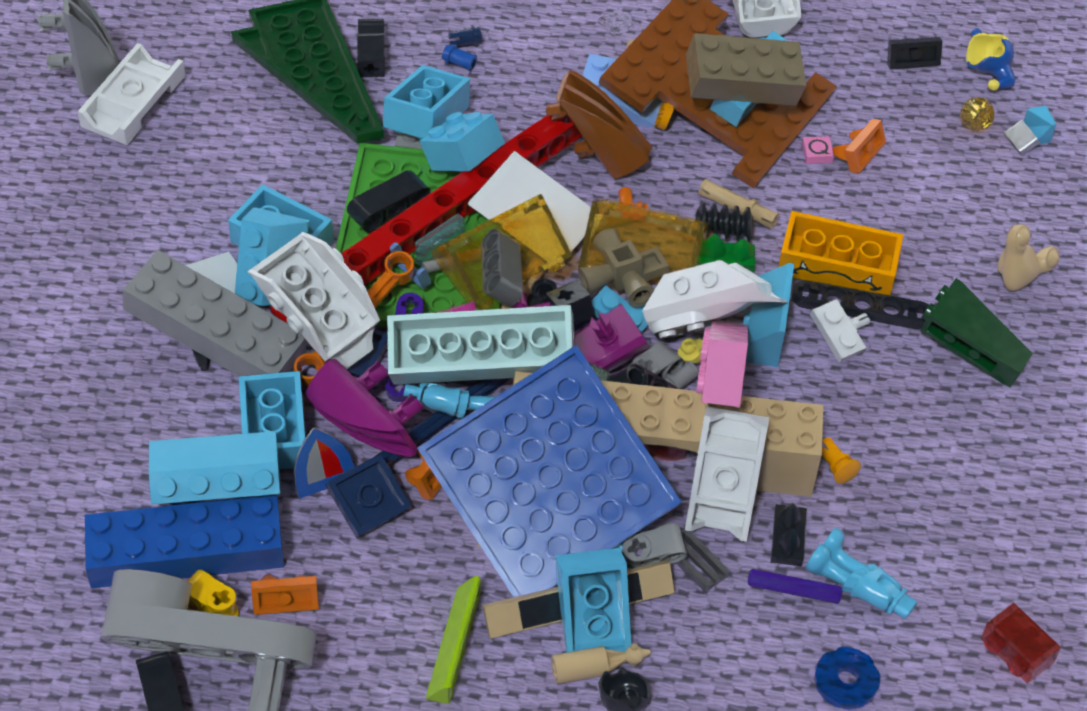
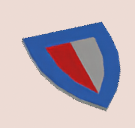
[294,427,355,499]

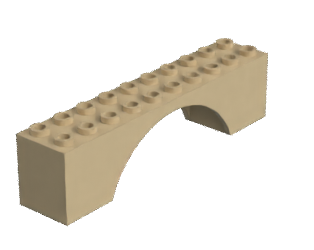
[513,371,823,497]

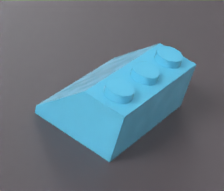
[235,207,309,306]
[743,263,794,367]

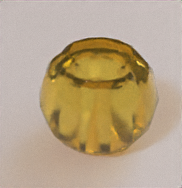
[960,97,995,131]

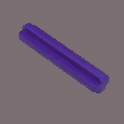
[747,569,842,604]

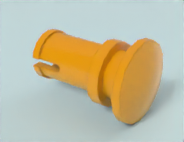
[821,437,861,484]

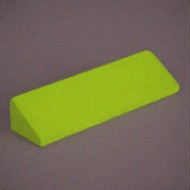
[426,576,481,704]

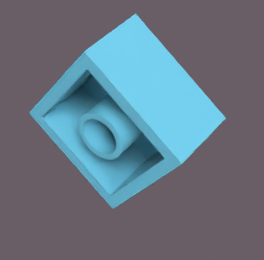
[419,112,505,171]

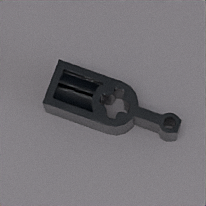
[357,19,385,77]

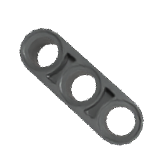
[481,228,523,307]

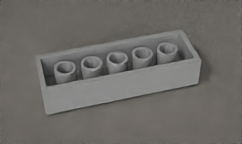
[123,250,307,376]

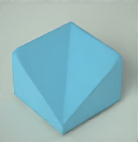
[1024,105,1056,145]

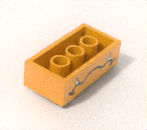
[778,211,904,295]

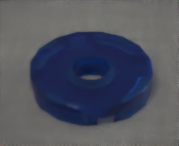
[814,647,881,710]

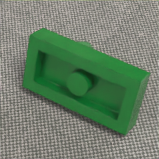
[697,233,755,273]

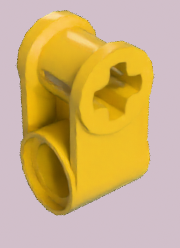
[188,570,239,616]

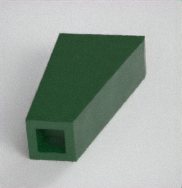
[920,278,1033,388]

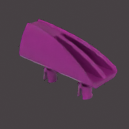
[574,304,649,378]
[305,359,424,457]

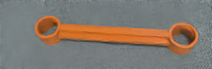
[294,251,414,388]

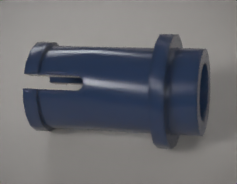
[448,25,482,47]

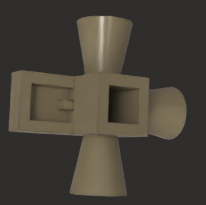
[578,228,669,307]

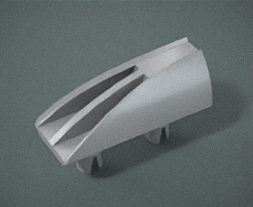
[38,0,119,95]

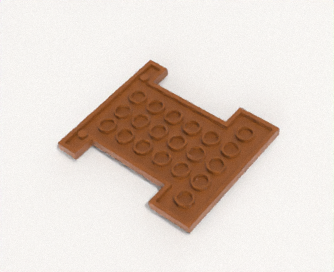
[598,0,837,188]

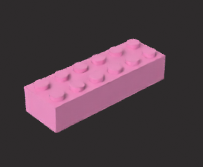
[696,321,748,407]

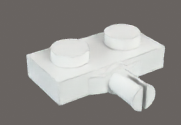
[810,299,870,363]

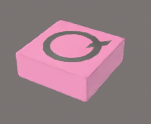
[802,136,834,164]

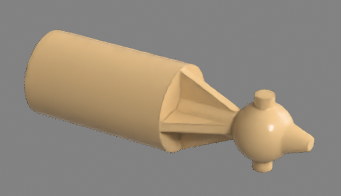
[551,643,651,685]

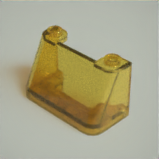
[429,194,573,310]
[578,198,709,284]

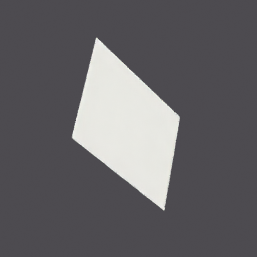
[468,151,602,270]

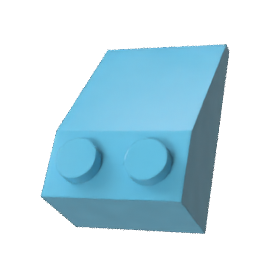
[555,548,631,653]

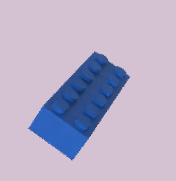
[84,494,284,589]

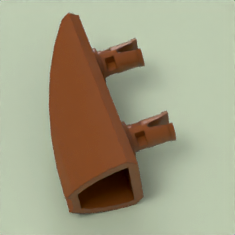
[546,70,653,179]

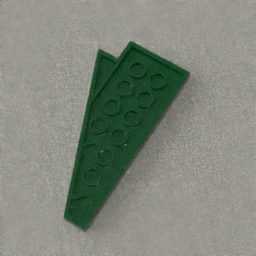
[231,0,384,144]

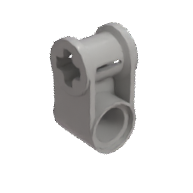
[632,341,684,378]
[623,523,687,568]

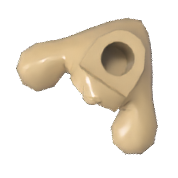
[997,224,1059,291]

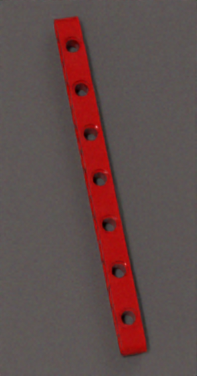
[270,115,582,324]

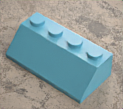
[149,431,281,504]

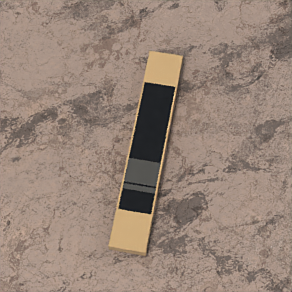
[482,560,675,639]

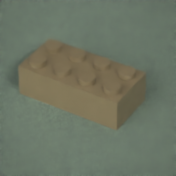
[686,33,806,106]

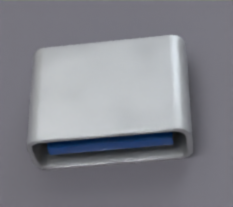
[1004,120,1040,156]

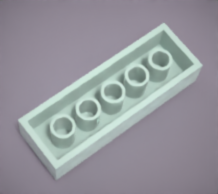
[387,305,574,384]

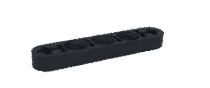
[792,280,929,330]

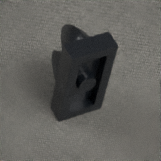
[887,37,943,69]
[770,502,807,567]

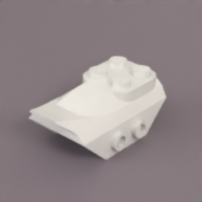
[732,0,801,38]
[247,232,380,369]
[642,260,787,339]

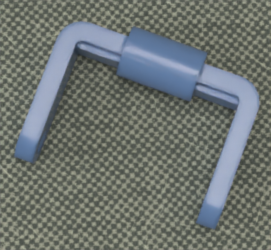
[390,242,431,290]

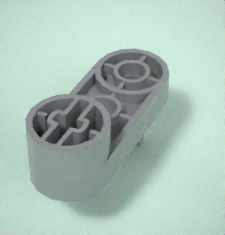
[101,569,317,711]

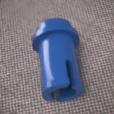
[442,44,477,71]

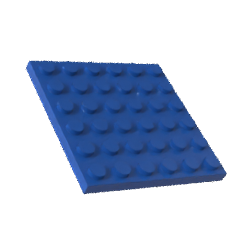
[417,345,682,597]

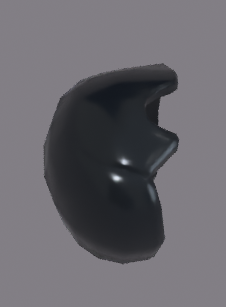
[598,668,651,711]

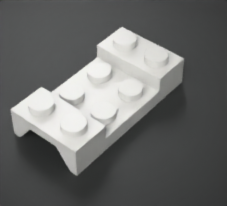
[78,43,185,145]
[685,406,769,542]

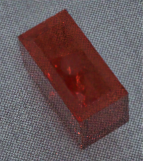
[981,603,1061,684]

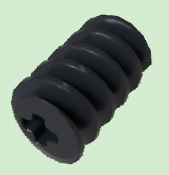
[693,202,753,243]

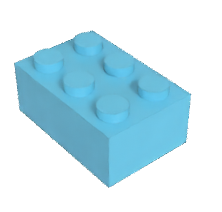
[383,65,470,140]
[228,184,334,246]
[239,371,306,469]

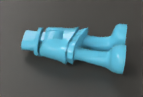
[403,383,496,418]
[806,527,918,619]

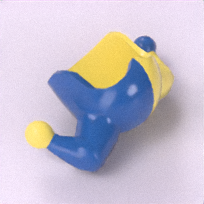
[966,28,1016,91]

